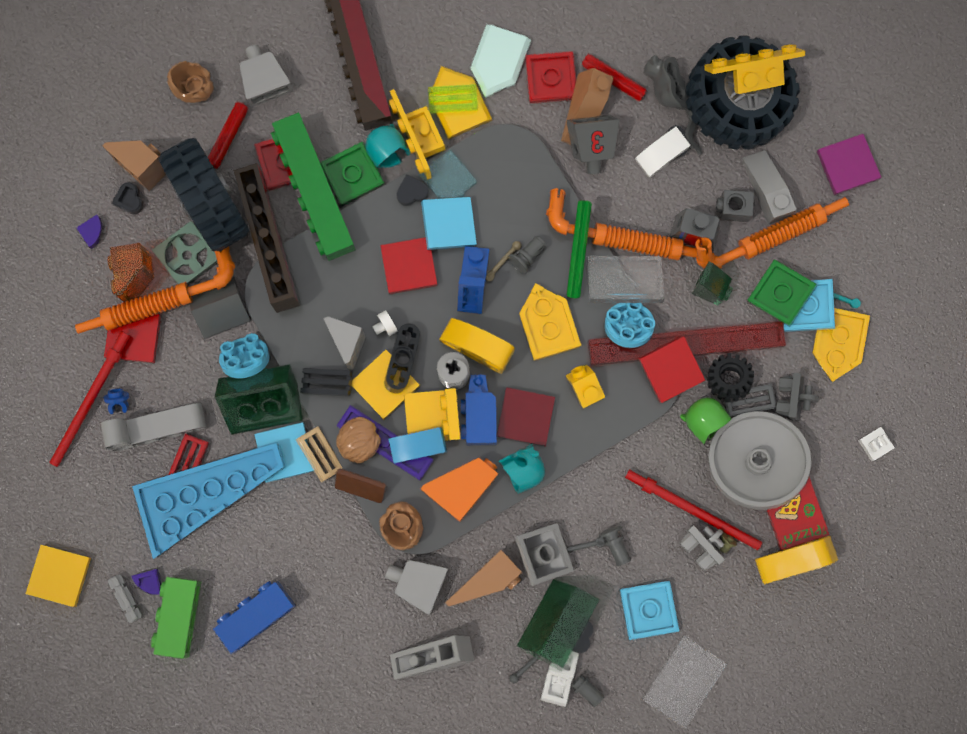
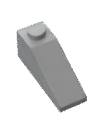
[742,150,797,225]
[390,635,475,680]

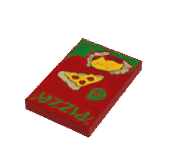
[767,477,829,550]

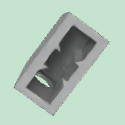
[240,45,293,107]
[385,560,449,615]

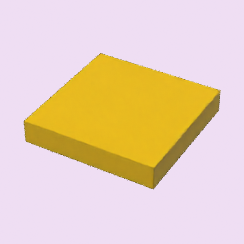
[351,350,420,420]
[26,545,91,607]

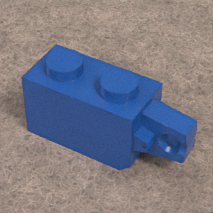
[461,375,497,446]

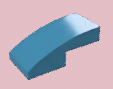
[389,427,447,463]

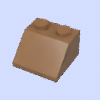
[102,140,166,192]

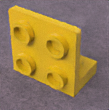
[404,388,460,441]

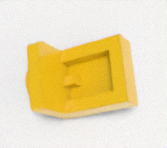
[566,365,605,408]

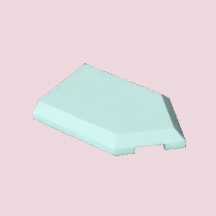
[470,25,531,98]

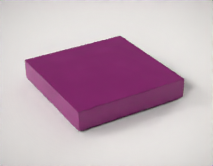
[817,134,881,195]

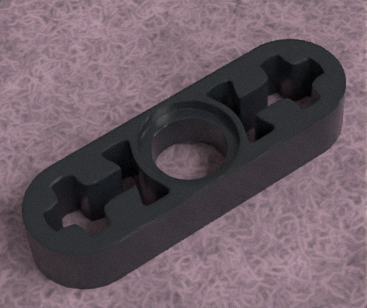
[384,323,420,393]

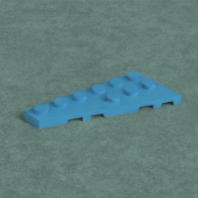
[132,443,285,559]

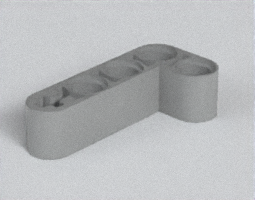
[100,403,207,451]

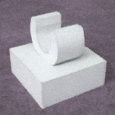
[858,427,895,462]

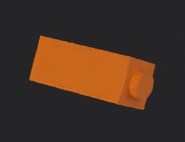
[420,458,498,522]

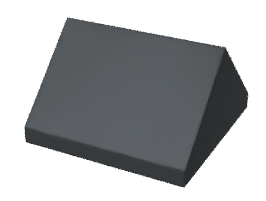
[189,276,251,339]

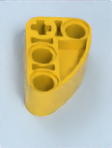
[439,318,515,374]
[755,536,838,584]

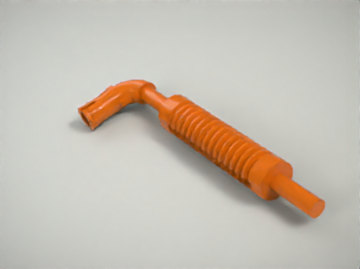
[546,188,697,261]
[695,197,849,271]
[75,246,235,334]

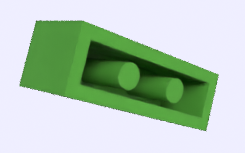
[151,577,202,659]

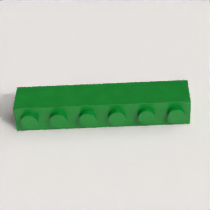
[271,112,356,261]

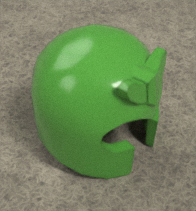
[680,397,731,445]

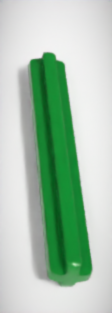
[566,200,592,299]

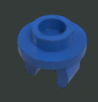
[103,388,129,414]

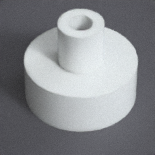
[372,310,398,336]

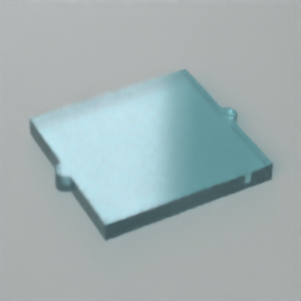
[419,150,477,199]

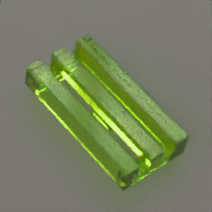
[428,84,478,113]

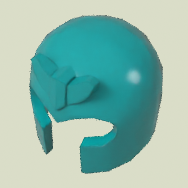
[365,124,411,168]
[499,444,545,494]

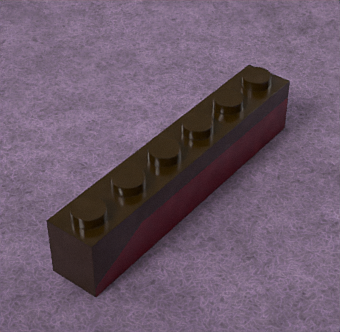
[325,0,392,131]
[233,163,300,313]

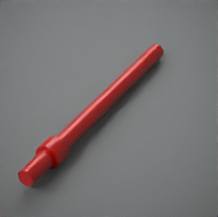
[49,331,130,467]
[625,469,762,551]

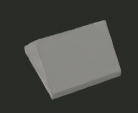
[324,317,366,371]
[515,523,574,586]

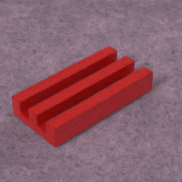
[168,434,209,475]

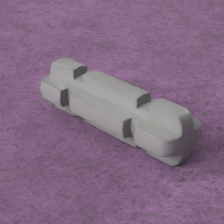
[108,574,142,623]

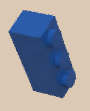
[213,581,296,654]

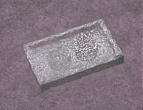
[587,256,664,303]
[642,635,727,729]

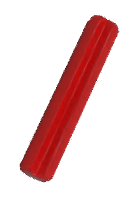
[582,54,647,101]
[208,102,248,169]

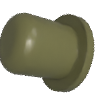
[719,533,737,553]

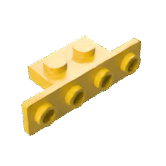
[704,44,805,94]
[388,89,445,180]

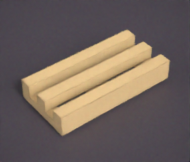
[296,426,342,482]

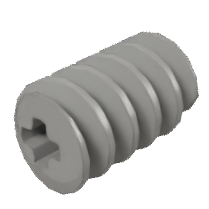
[437,352,470,390]

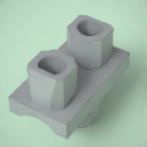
[679,525,725,571]

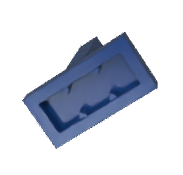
[457,246,489,314]

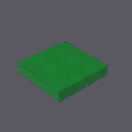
[320,141,385,206]
[747,259,817,327]

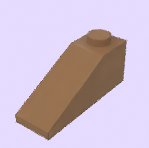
[561,68,613,145]
[445,550,522,606]

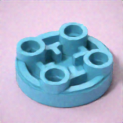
[604,299,655,348]
[219,333,270,378]

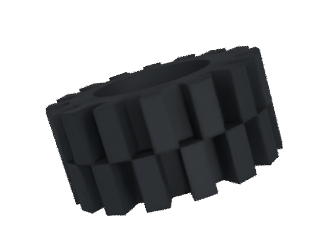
[707,353,754,402]

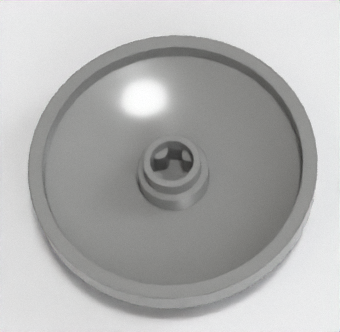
[708,411,811,510]

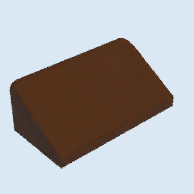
[335,468,387,503]

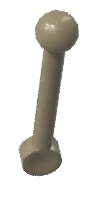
[486,241,522,281]

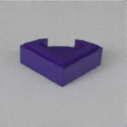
[77,215,102,249]
[132,569,161,595]

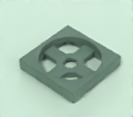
[152,221,217,285]

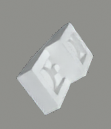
[635,127,691,178]
[540,646,579,707]

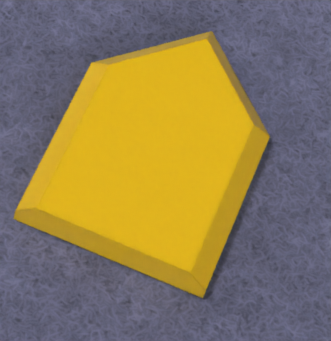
[429,66,492,139]
[519,283,581,360]
[812,308,870,382]

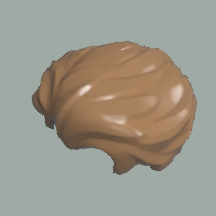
[167,61,214,103]
[336,417,381,463]
[379,502,423,550]

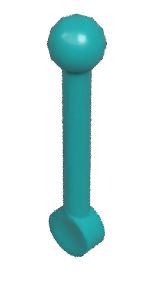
[833,293,861,309]

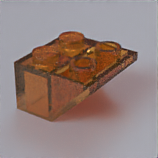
[107,243,154,303]

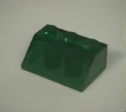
[214,364,303,435]
[517,579,599,672]

